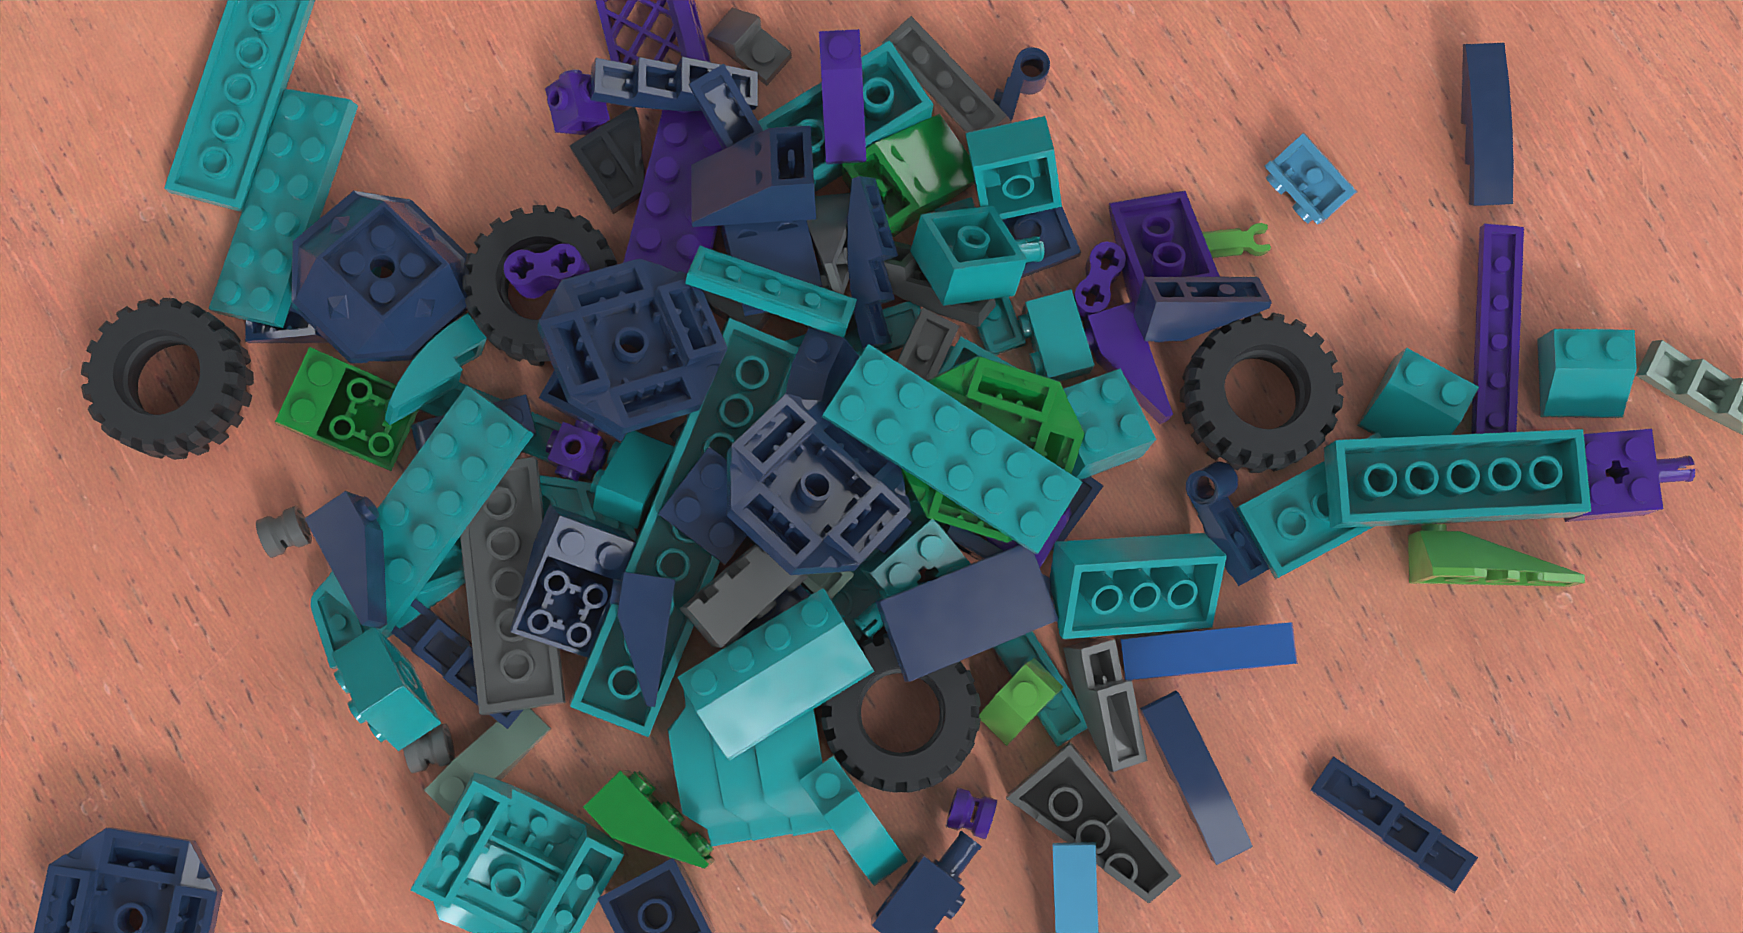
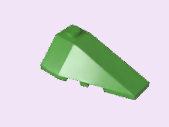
[1408,524,1585,587]

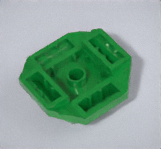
[902,356,1085,543]

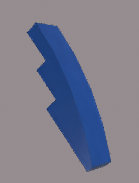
[1121,622,1298,680]

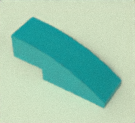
[385,313,487,425]

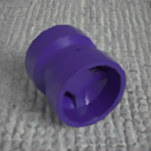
[945,787,997,840]

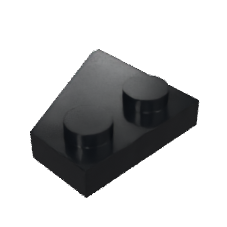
[570,107,645,214]

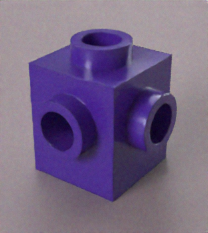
[545,70,610,135]
[545,420,608,482]

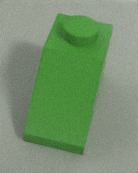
[979,658,1064,746]

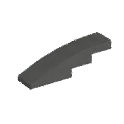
[884,241,995,327]

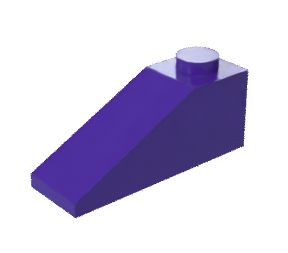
[819,29,866,164]
[1083,301,1173,424]

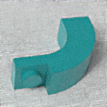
[799,756,908,886]

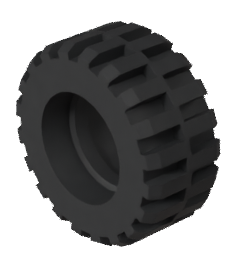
[463,205,618,367]
[81,298,254,460]
[1180,312,1344,473]
[821,633,981,793]

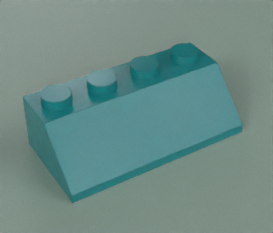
[1049,533,1227,639]
[677,588,875,761]

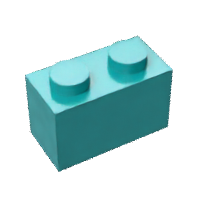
[1018,289,1095,382]
[590,431,674,529]

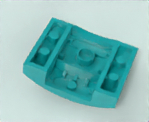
[668,688,832,847]
[410,773,624,933]

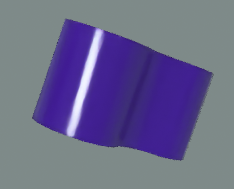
[1073,241,1126,321]
[504,244,591,298]

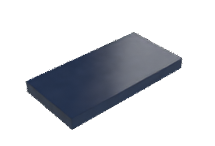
[876,544,1059,682]

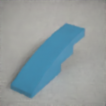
[1053,842,1099,933]

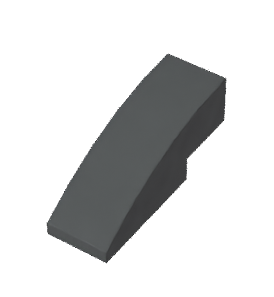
[1063,638,1148,772]

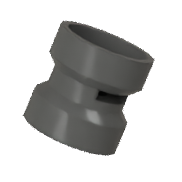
[256,506,312,558]
[403,724,455,773]

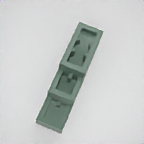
[1636,340,1743,435]

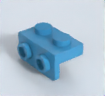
[1264,133,1358,225]

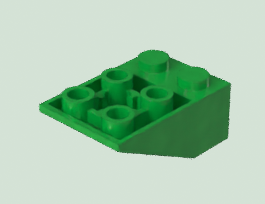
[842,113,975,237]
[274,347,420,471]
[583,771,715,869]

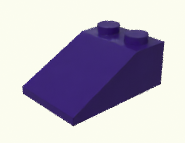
[1109,191,1220,307]

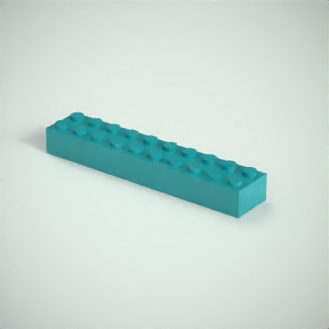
[569,318,799,737]

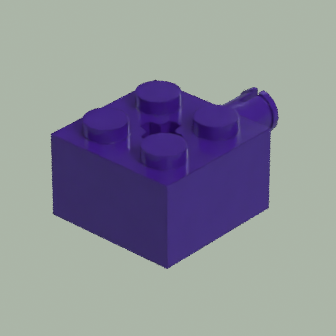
[1564,429,1695,522]

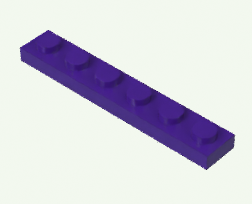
[1471,224,1524,434]

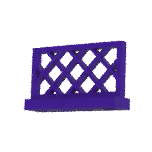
[595,0,711,65]

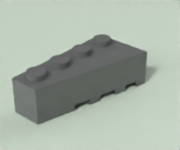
[679,543,808,647]
[1006,742,1181,903]

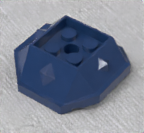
[292,190,469,364]
[537,258,728,435]
[726,394,911,575]
[34,827,223,933]

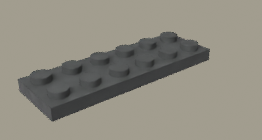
[460,457,566,715]

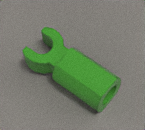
[1202,223,1271,258]

